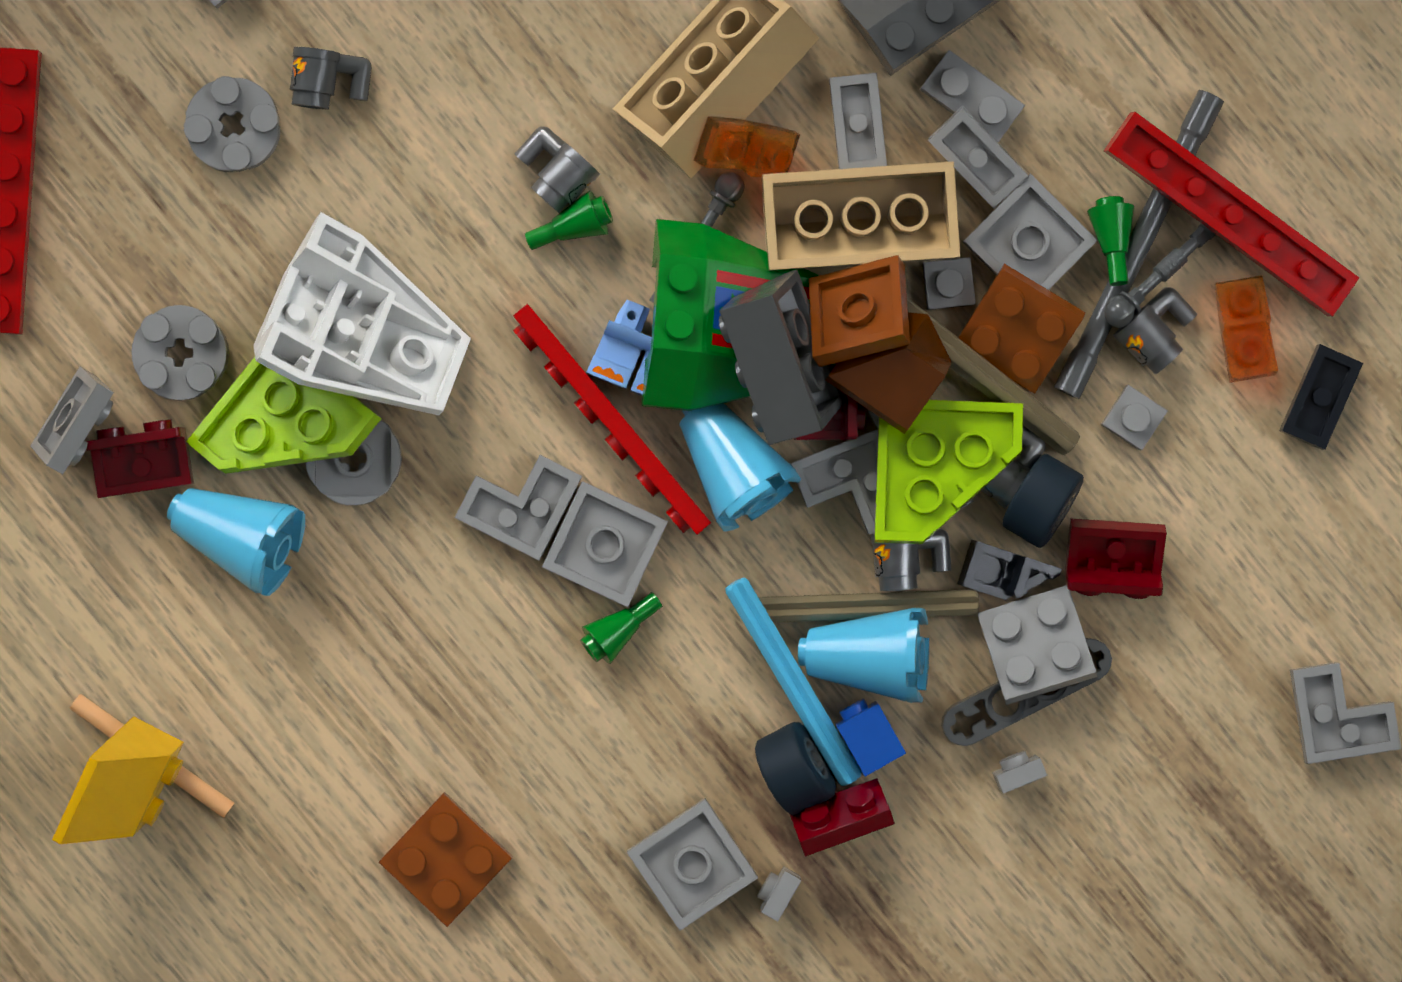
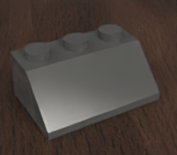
[838,0,1000,76]
[719,270,845,445]

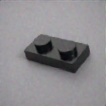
[1279,344,1363,450]

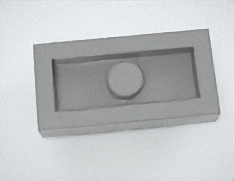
[920,50,1025,142]
[829,73,887,169]
[928,106,1028,208]

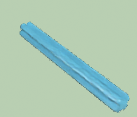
[725,577,862,786]

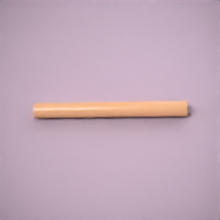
[70,694,235,818]

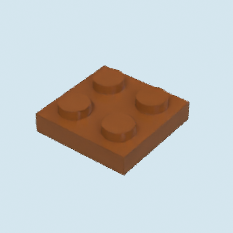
[809,255,910,367]
[958,263,1086,394]
[379,792,513,927]

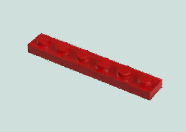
[0,47,42,335]
[1104,111,1359,317]
[513,303,711,535]

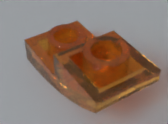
[694,116,800,177]
[1215,275,1278,383]

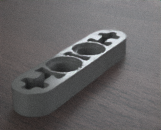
[941,638,1112,746]

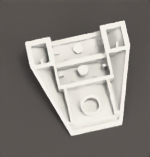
[253,212,471,415]

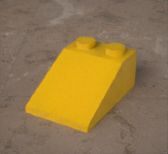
[52,716,184,844]

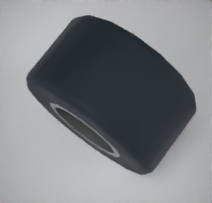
[1003,454,1084,548]
[755,722,836,816]

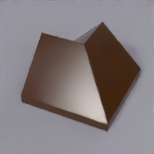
[825,312,952,434]

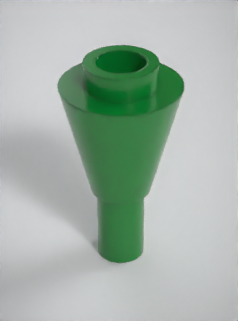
[525,191,613,250]
[1087,196,1134,286]
[580,592,663,664]

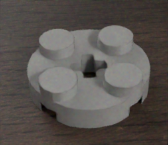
[184,76,280,172]
[132,305,229,400]
[305,420,402,505]

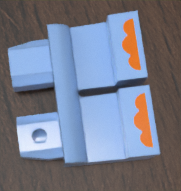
[586,300,652,396]

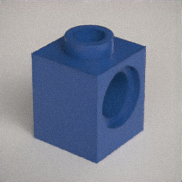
[835,699,906,777]

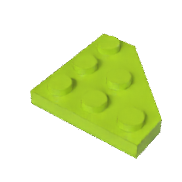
[186,357,382,474]
[874,400,1023,544]

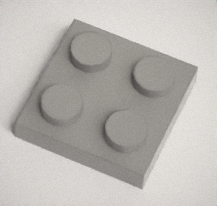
[963,173,1098,290]
[30,366,114,475]
[542,481,668,607]
[978,585,1097,705]
[627,798,758,931]

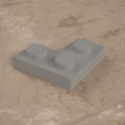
[790,429,878,534]
[454,455,582,561]
[1290,662,1401,764]

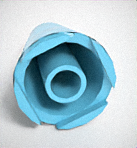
[679,403,801,532]
[167,488,305,596]
[798,608,929,703]

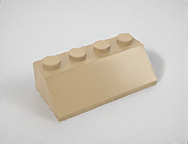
[613,0,819,178]
[761,161,960,271]

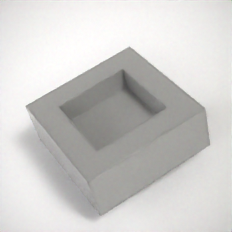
[922,257,976,310]
[1101,385,1168,450]
[992,751,1047,794]
[757,866,802,922]

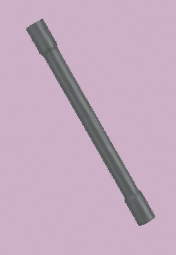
[1054,90,1224,399]

